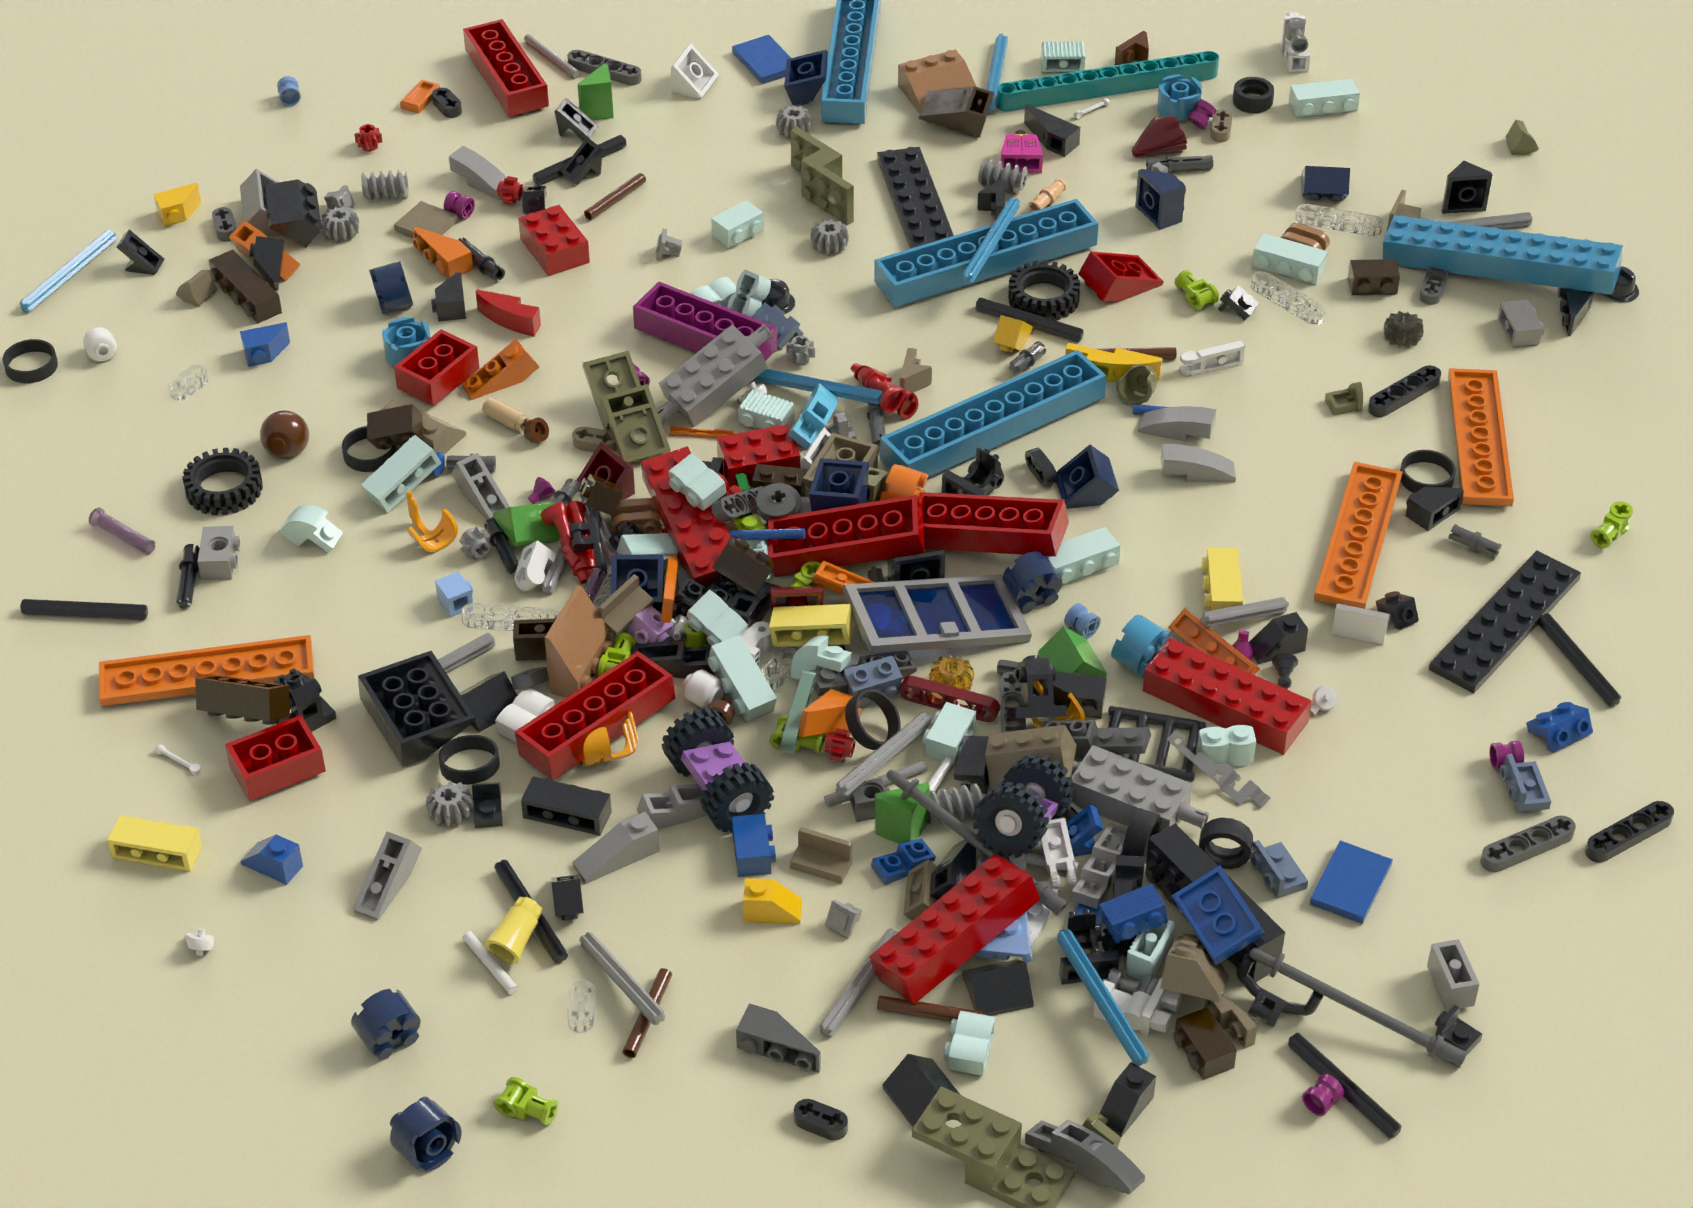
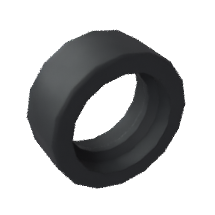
[1233,77,1274,113]
[1122,808,1161,863]
[1199,817,1253,869]

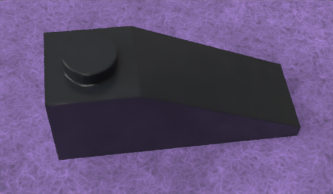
[1033,671,1107,719]

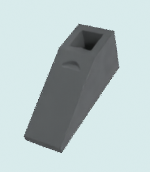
[736,1003,821,1073]

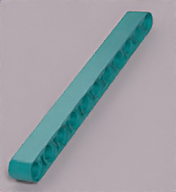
[997,51,1219,111]

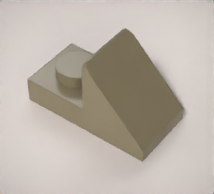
[900,348,932,393]

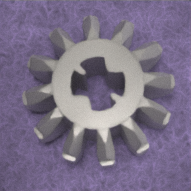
[776,105,812,138]
[321,206,359,242]
[810,219,849,255]
[426,781,473,827]

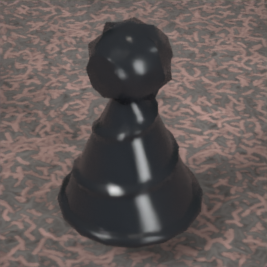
[1272,653,1298,690]

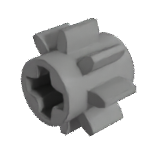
[786,336,815,365]
[459,527,492,559]

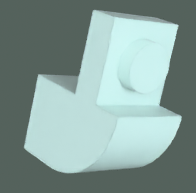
[278,505,343,553]
[791,636,852,680]

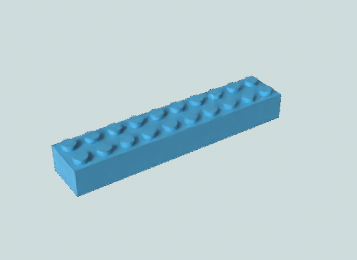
[821,0,881,124]
[874,199,1099,307]
[1383,215,1623,295]
[880,350,1106,477]

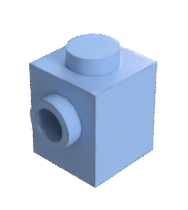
[435,572,474,617]

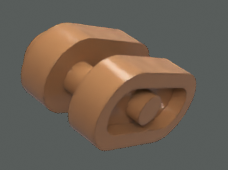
[1280,223,1330,250]
[611,498,662,534]

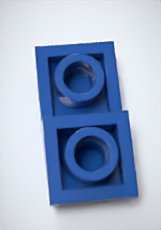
[871,838,936,884]

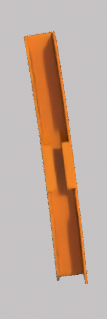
[669,426,734,438]

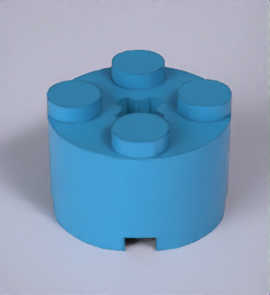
[1157,74,1202,122]
[382,317,430,366]
[1111,615,1171,678]

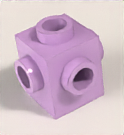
[627,606,674,644]

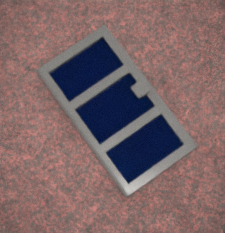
[842,574,1032,654]

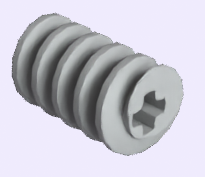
[978,159,1028,194]
[361,169,409,200]
[928,783,983,825]

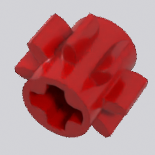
[354,124,383,152]
[497,176,523,205]
[824,728,856,762]

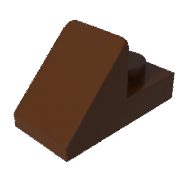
[1114,31,1149,65]

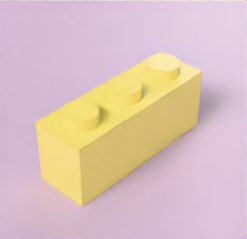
[1201,547,1243,611]
[769,604,854,647]
[107,815,203,872]

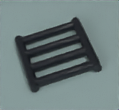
[1108,706,1206,782]

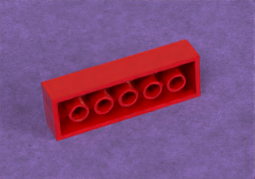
[463,19,549,117]
[641,446,732,587]
[918,492,1069,557]
[768,495,925,577]
[1143,638,1312,755]
[514,651,676,781]
[869,854,1040,1004]

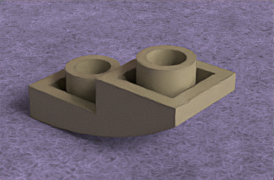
[1203,996,1257,1049]

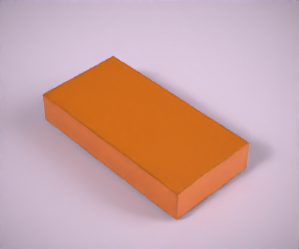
[400,80,440,113]

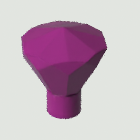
[528,477,555,504]
[1232,630,1253,659]

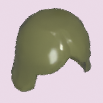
[1116,364,1158,405]

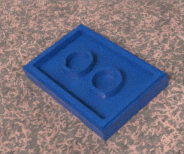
[732,34,791,84]
[1310,840,1393,924]
[1172,865,1265,965]

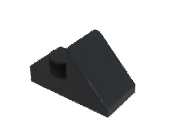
[554,98,599,141]
[560,137,602,185]
[977,180,1005,220]
[116,229,165,275]
[472,782,503,828]

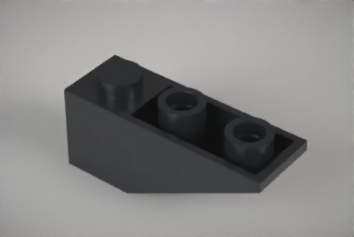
[1024,104,1081,157]
[1558,287,1594,336]
[728,582,781,629]
[930,839,976,900]

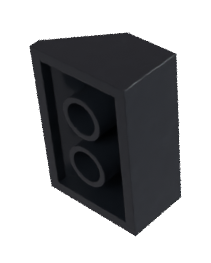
[264,179,322,248]

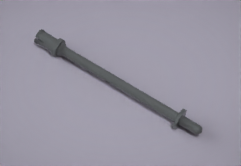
[886,770,1068,916]
[1249,948,1468,1069]

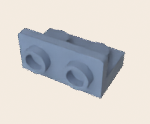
[1250,840,1308,899]

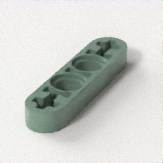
[780,670,816,755]

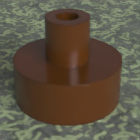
[524,417,549,443]
[709,699,735,726]

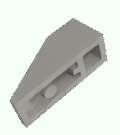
[452,453,510,520]
[572,812,660,884]
[353,831,422,919]

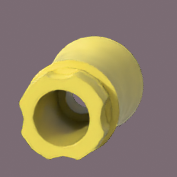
[484,896,543,964]

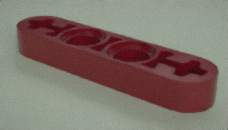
[899,676,1001,722]

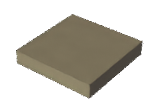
[394,201,458,238]

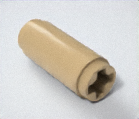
[482,397,530,433]

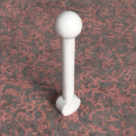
[1074,98,1110,119]
[155,744,201,775]

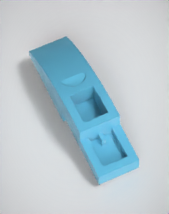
[788,383,838,450]

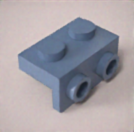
[752,302,804,350]
[844,656,902,706]
[1500,754,1551,812]

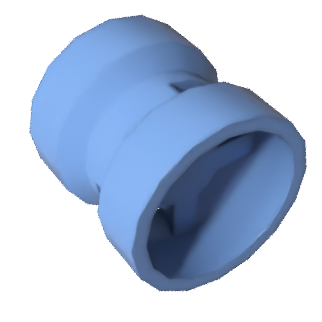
[277,76,301,106]
[1064,603,1101,639]

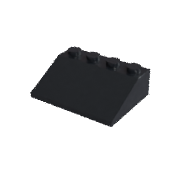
[358,651,476,767]

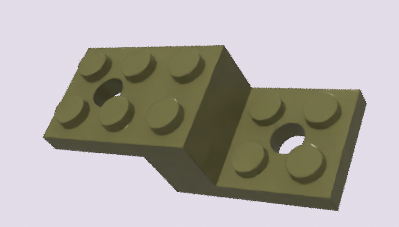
[790,127,854,226]
[582,350,671,465]
[912,1086,1075,1208]

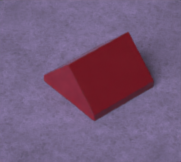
[576,442,635,500]
[770,585,823,616]

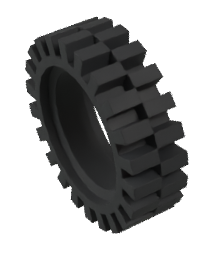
[1008,260,1080,321]
[182,448,263,516]

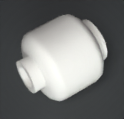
[83,327,117,362]
[683,670,724,708]

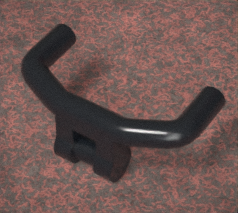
[569,509,608,584]
[1236,953,1323,1027]

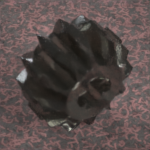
[1383,311,1424,348]

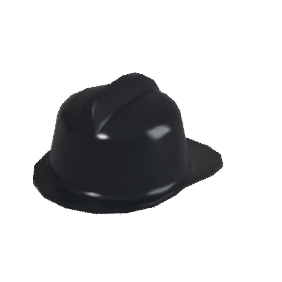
[1606,266,1639,302]
[762,279,795,314]

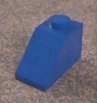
[240,322,290,367]
[241,834,303,885]

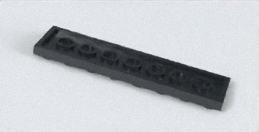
[877,147,954,249]
[1429,550,1581,694]

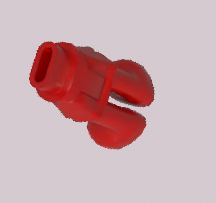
[851,363,919,419]
[540,501,599,584]

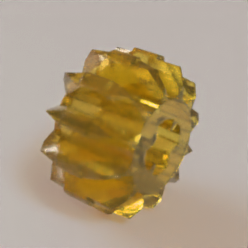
[929,654,974,690]

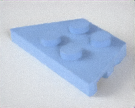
[975,911,1033,963]

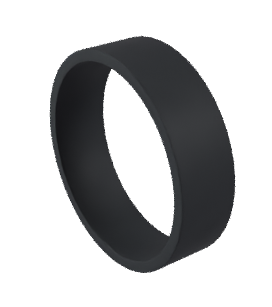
[2,339,58,383]
[342,426,397,472]
[1400,450,1456,493]
[845,689,901,750]
[438,735,500,785]

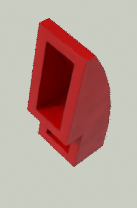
[475,289,541,337]

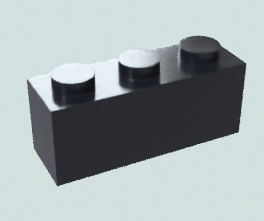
[521,776,612,836]

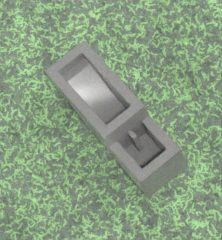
[449,146,507,201]
[1138,406,1217,442]
[1161,443,1236,482]
[637,784,707,828]

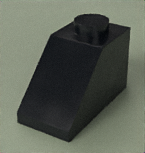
[249,236,284,290]
[431,272,466,322]
[1405,487,1464,531]
[1249,612,1308,664]
[551,874,584,920]
[1100,1062,1156,1138]

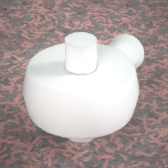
[738,382,767,403]
[669,615,688,640]
[1310,686,1338,716]
[184,929,214,956]

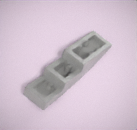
[1070,823,1128,909]

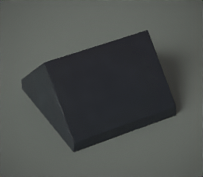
[1441,161,1493,214]
[460,671,518,733]
[962,959,1034,1016]
[882,1054,961,1127]

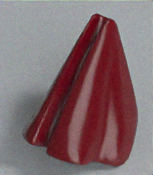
[1131,116,1187,157]

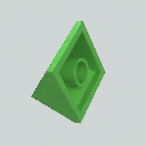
[577,63,614,120]
[493,502,560,546]
[1038,626,1107,677]
[874,782,930,844]

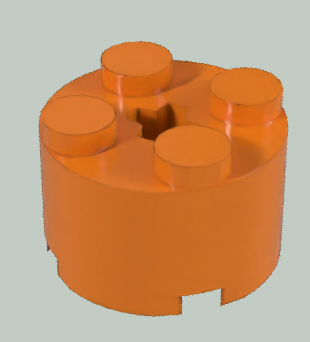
[880,464,928,501]

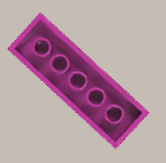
[633,282,777,361]

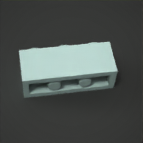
[1289,79,1360,118]
[1252,233,1328,285]
[361,435,441,513]
[1048,527,1121,584]
[708,635,777,722]

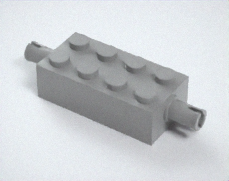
[657,324,773,427]
[1069,745,1209,832]

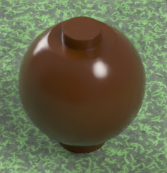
[260,410,309,459]

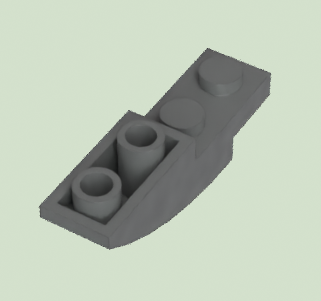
[810,651,917,696]
[1042,720,1151,758]
[1025,1120,1145,1194]

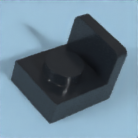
[522,186,547,213]
[1435,1005,1482,1056]

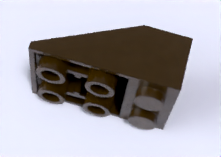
[918,86,994,138]

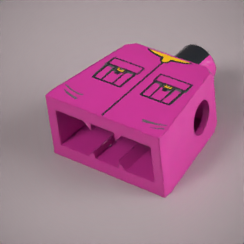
[1001,130,1043,173]

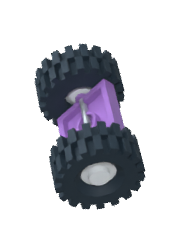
[662,708,774,833]
[973,754,1074,859]

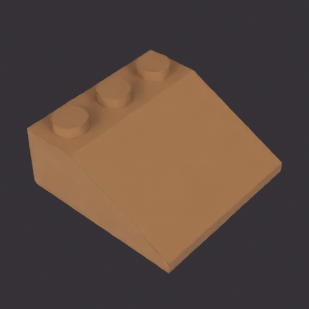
[898,49,977,113]
[545,585,613,698]

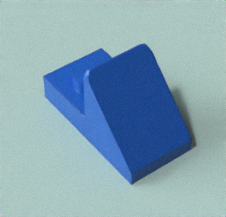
[1066,804,1103,856]

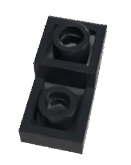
[674,577,734,607]

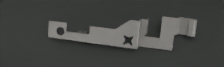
[1167,730,1271,808]

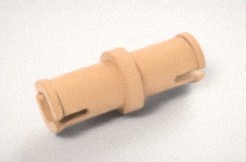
[1029,179,1067,212]

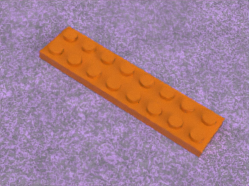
[1448,368,1514,506]
[1314,462,1403,609]
[99,635,315,706]

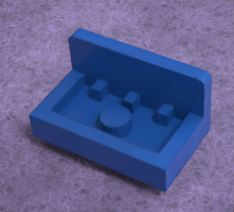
[1526,702,1593,752]

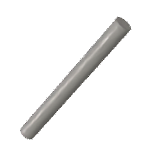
[524,34,580,78]
[824,761,927,806]

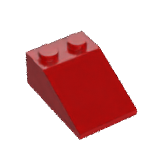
[1078,251,1164,302]

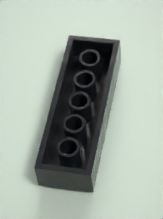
[1145,823,1285,982]

